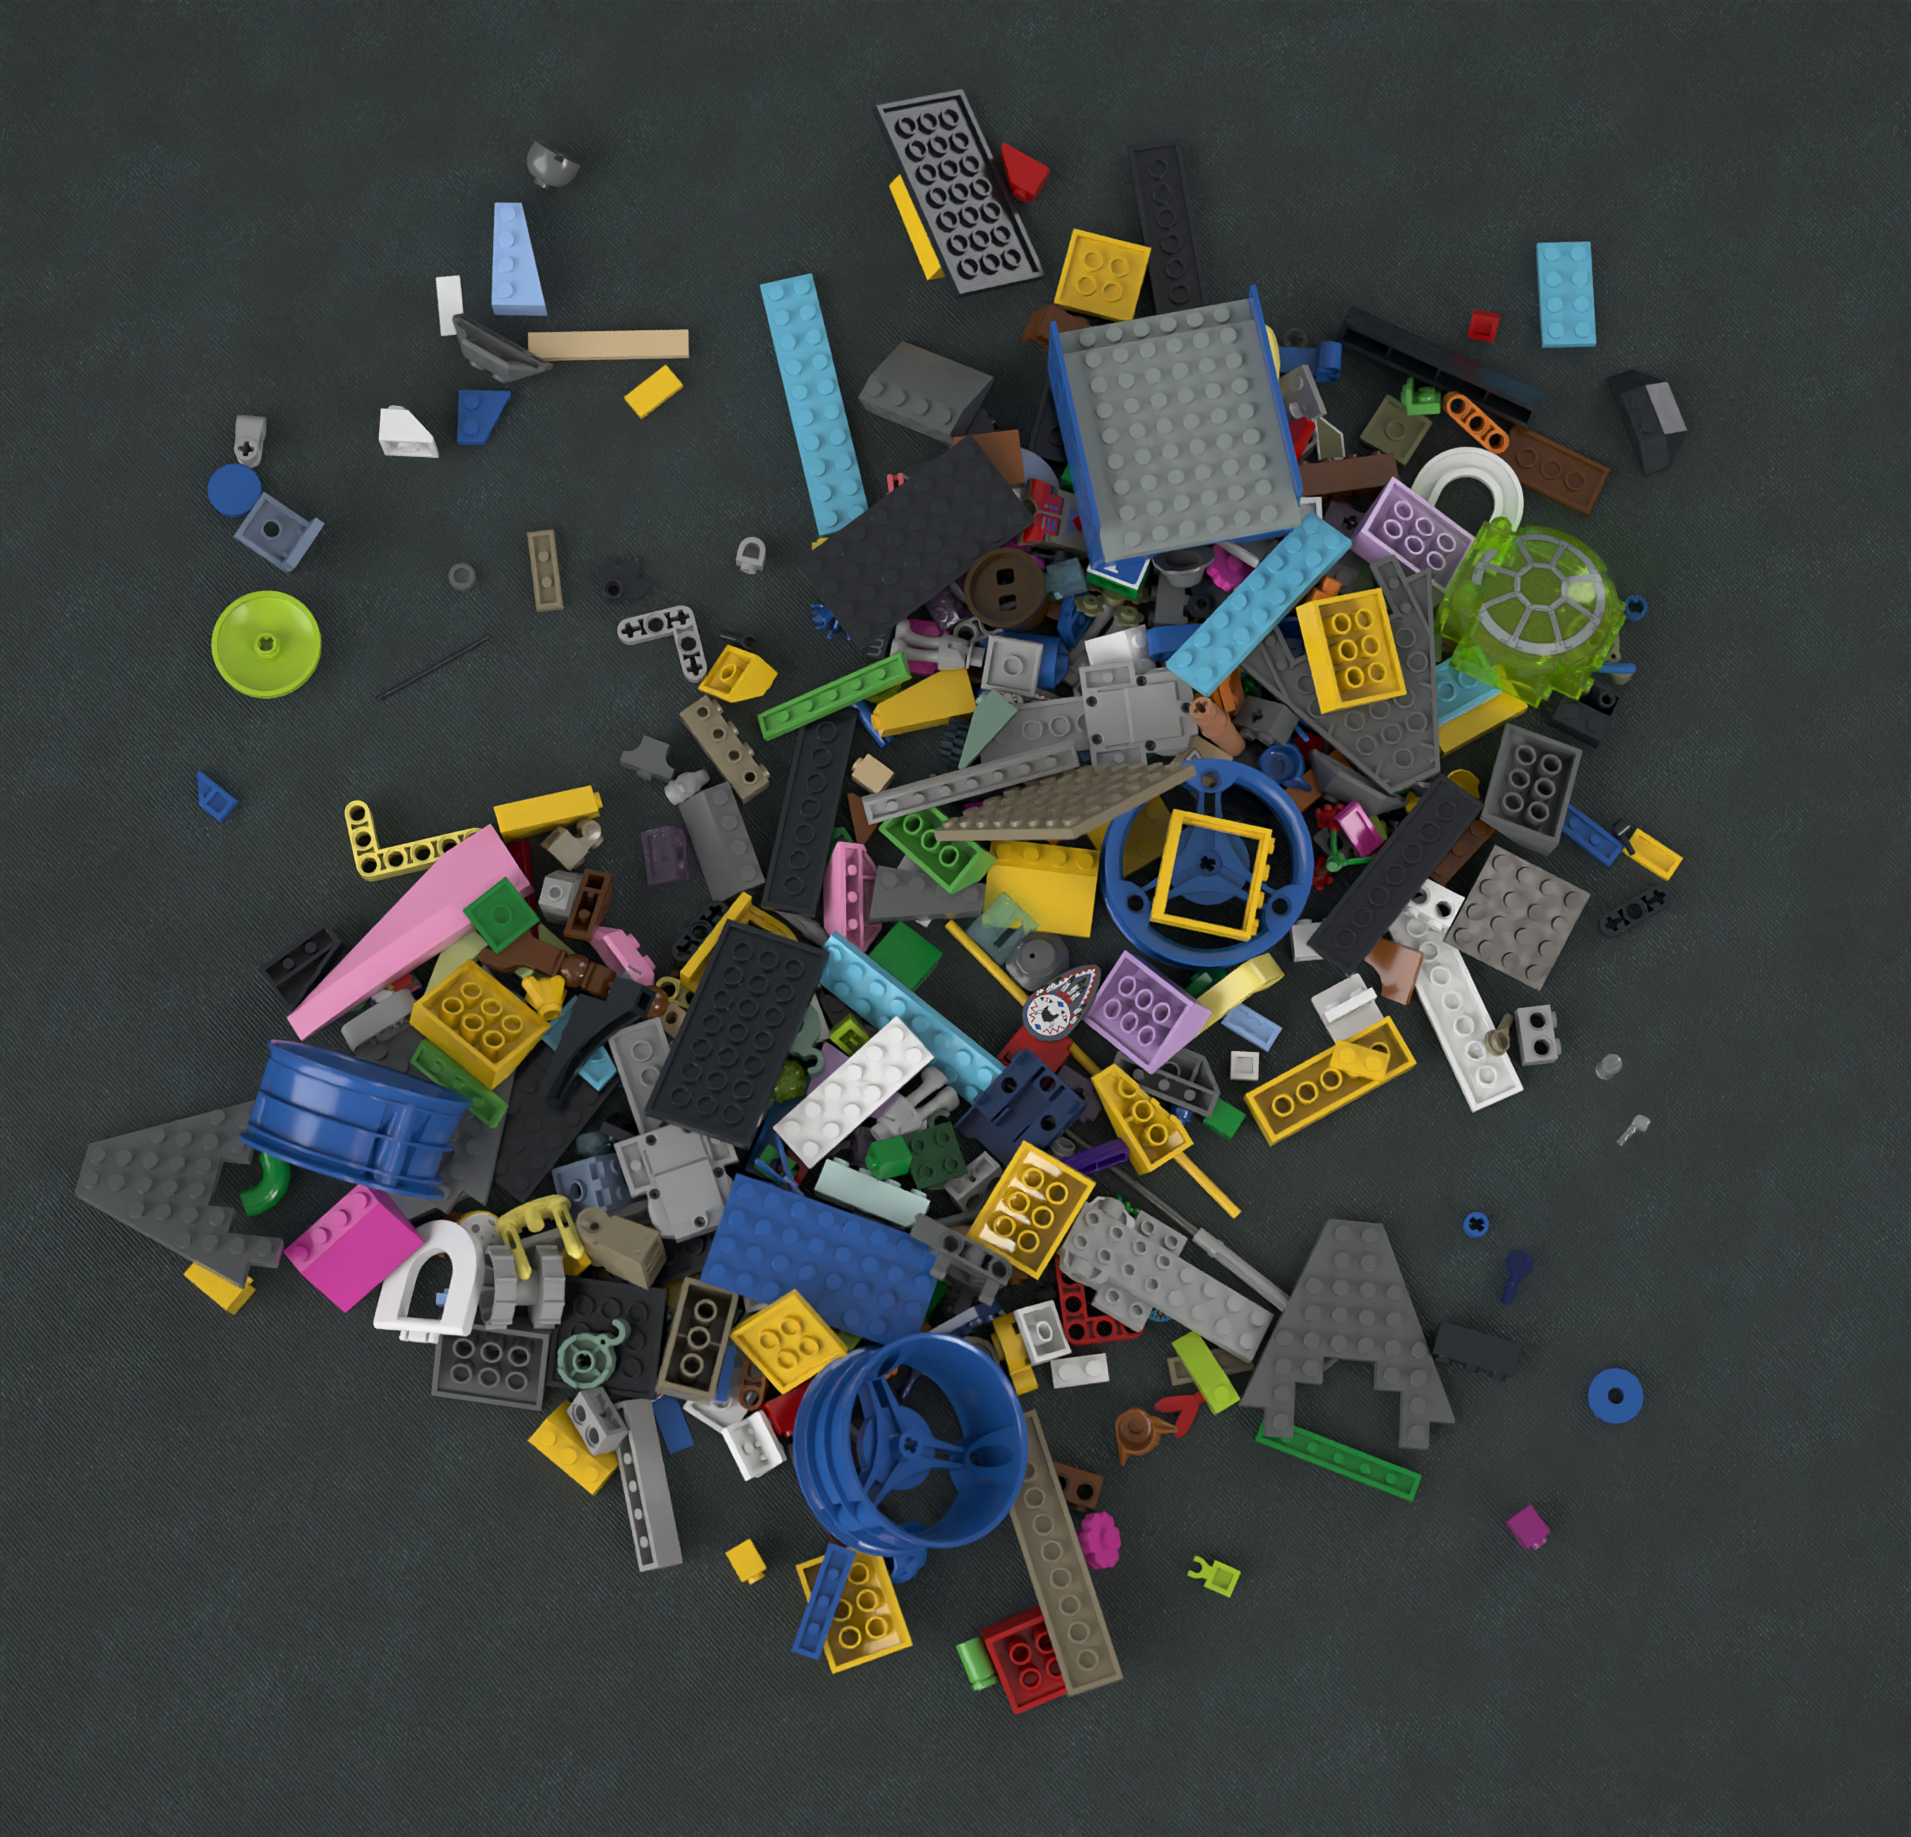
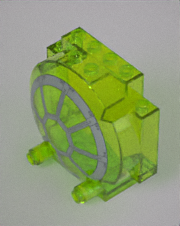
[1434,516,1627,708]

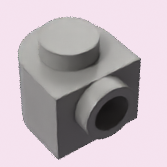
[736,537,766,574]

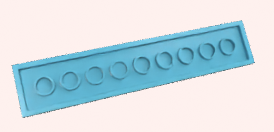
[760,273,868,538]

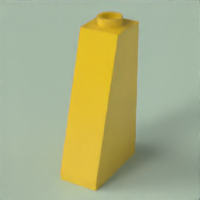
[1438,661,1528,759]
[871,667,977,738]
[494,785,603,843]

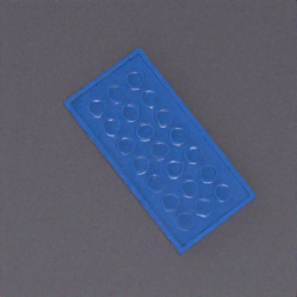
[699,1174,938,1346]

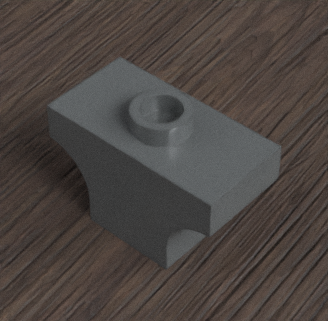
[620,735,676,783]

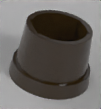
[964,547,1050,633]

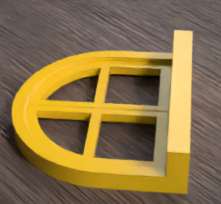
[680,892,798,993]

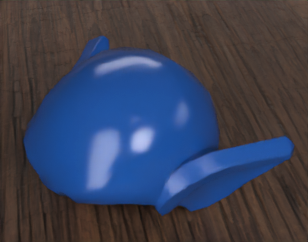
[1258,735,1312,792]

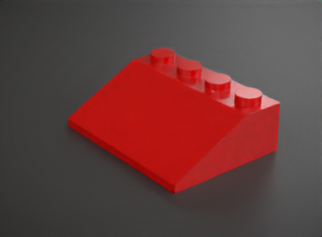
[980,1605,1068,1715]

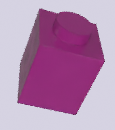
[1505,1504,1551,1550]

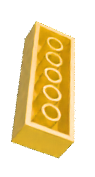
[1243,1016,1417,1147]

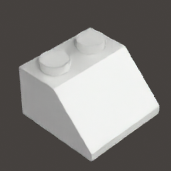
[379,406,439,458]
[1084,624,1156,675]
[1013,1300,1071,1367]

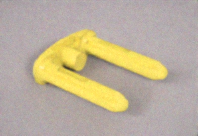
[494,1194,584,1280]

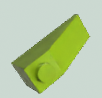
[1172,1331,1241,1415]

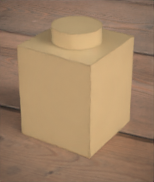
[851,754,894,794]

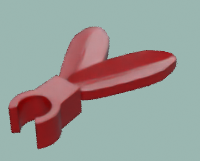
[1154,1391,1205,1438]

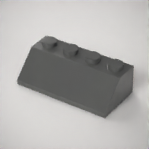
[679,781,766,903]

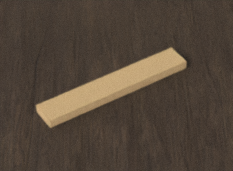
[528,330,689,361]

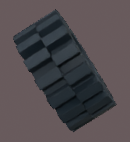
[939,717,971,769]

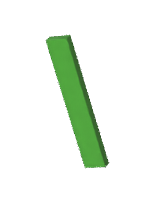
[757,651,912,741]

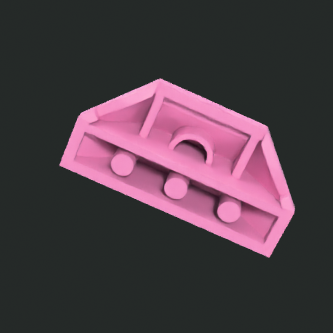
[823,842,882,953]
[588,926,656,986]

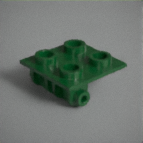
[902,1121,968,1190]

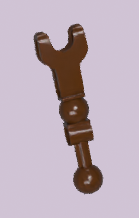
[477,929,669,1019]

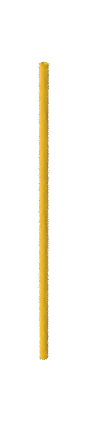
[945,920,1241,1219]

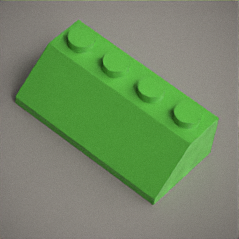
[878,806,997,895]

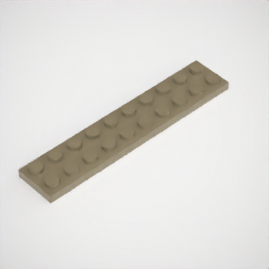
[1009,1409,1123,1697]

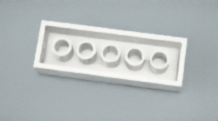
[773,1016,935,1169]

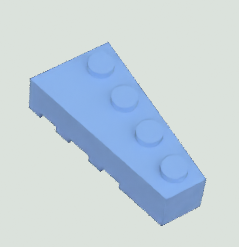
[491,203,548,316]

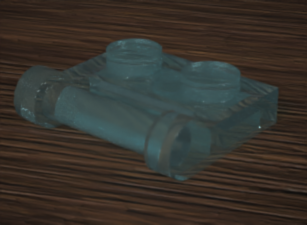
[966,891,1039,965]

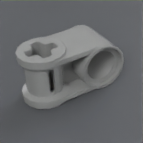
[234,415,266,469]

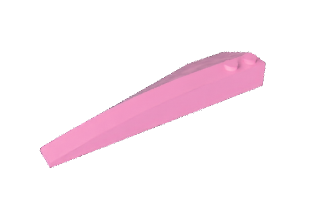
[287,823,535,1041]

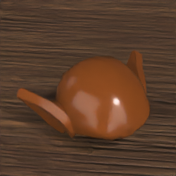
[1115,1407,1179,1466]

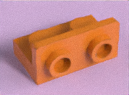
[1217,667,1245,717]

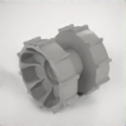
[479,1245,565,1329]

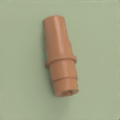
[1189,696,1246,757]

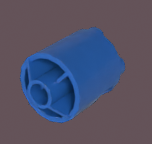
[1000,631,1070,691]

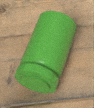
[956,1635,1000,1691]

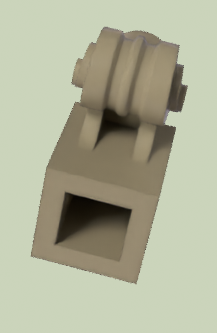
[540,818,604,871]

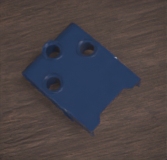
[953,1047,1088,1172]

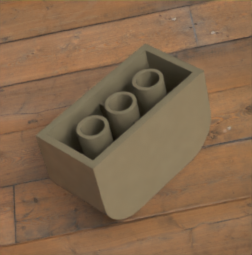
[655,1277,739,1406]

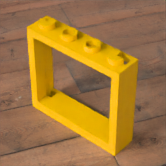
[1149,809,1275,942]

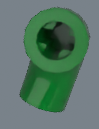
[240,1153,291,1217]

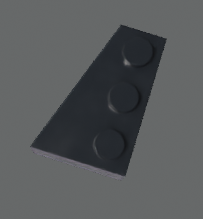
[258,920,345,1014]

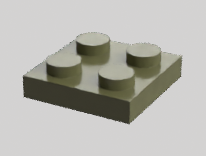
[1359,394,1433,468]

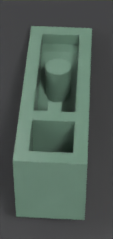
[958,688,1018,770]

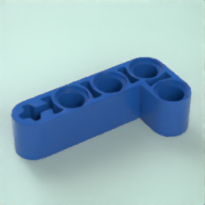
[1278,341,1342,383]
[1146,623,1203,661]

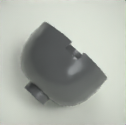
[527,140,581,190]

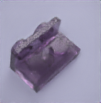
[641,825,690,887]

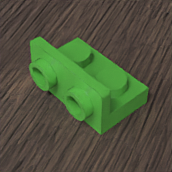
[1401,377,1442,416]

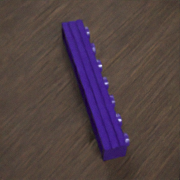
[1060,1138,1128,1176]

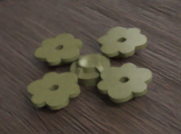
[1075,576,1151,627]

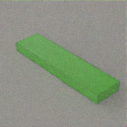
[410,1038,509,1129]

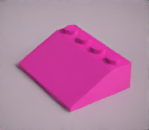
[283,1184,426,1313]

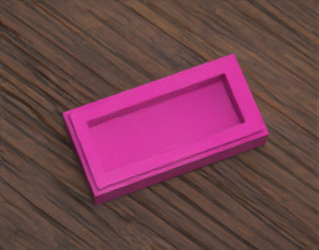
[1333,800,1384,857]

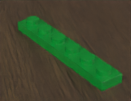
[1255,1417,1422,1502]

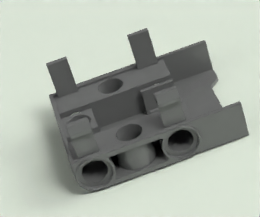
[892,1213,1012,1315]

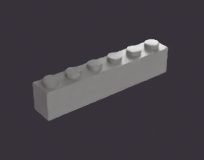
[613,1399,683,1572]

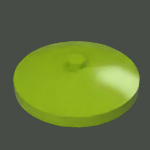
[211,591,322,699]

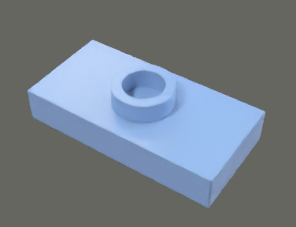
[1221,1003,1282,1052]

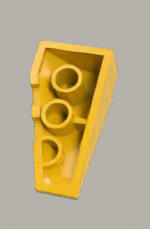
[1091,1063,1194,1176]

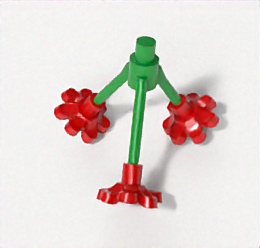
[1311,804,1388,892]

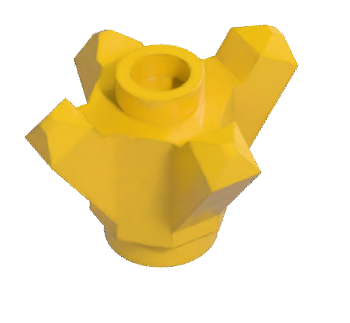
[521,975,567,1021]

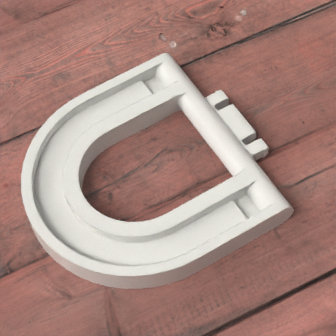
[1411,447,1524,576]
[374,1220,485,1344]

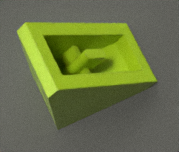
[829,1013,872,1057]

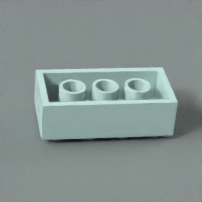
[814,1157,930,1227]

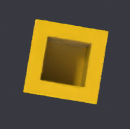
[726,1539,767,1585]

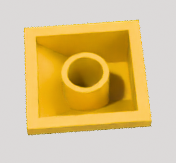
[698,645,778,703]

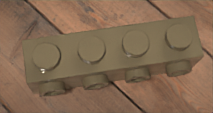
[679,695,771,805]

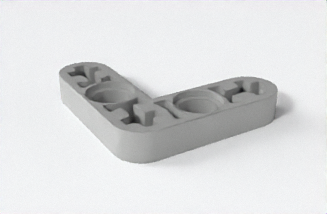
[617,605,707,683]

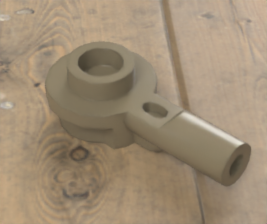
[1484,1013,1514,1057]

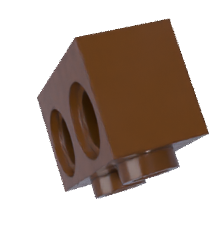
[1053,1461,1104,1514]

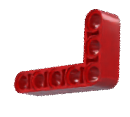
[1053,1247,1144,1346]

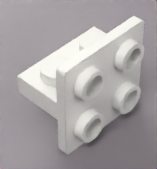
[1311,974,1384,1043]
[721,1410,787,1481]

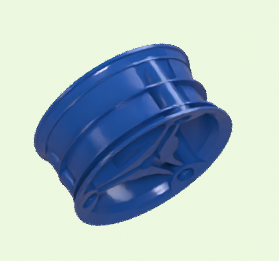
[1099,758,1314,971]
[238,1039,473,1200]
[793,1332,1028,1557]

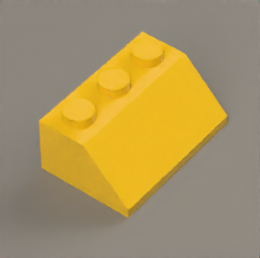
[528,1399,619,1496]

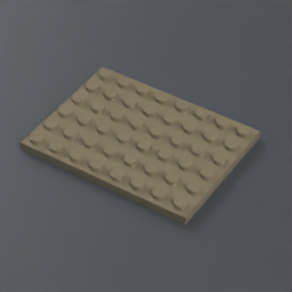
[933,762,1197,841]

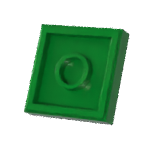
[462,876,540,954]

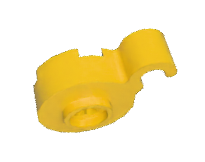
[990,1312,1038,1396]

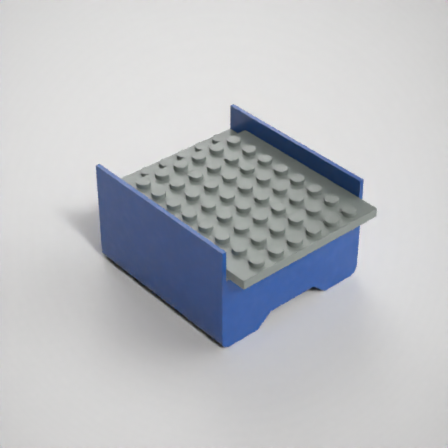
[1047,284,1303,570]

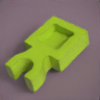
[1187,1555,1241,1598]

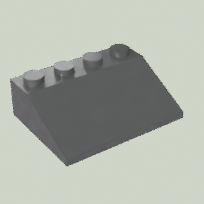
[858,341,995,446]
[1480,723,1583,856]
[431,1306,552,1411]

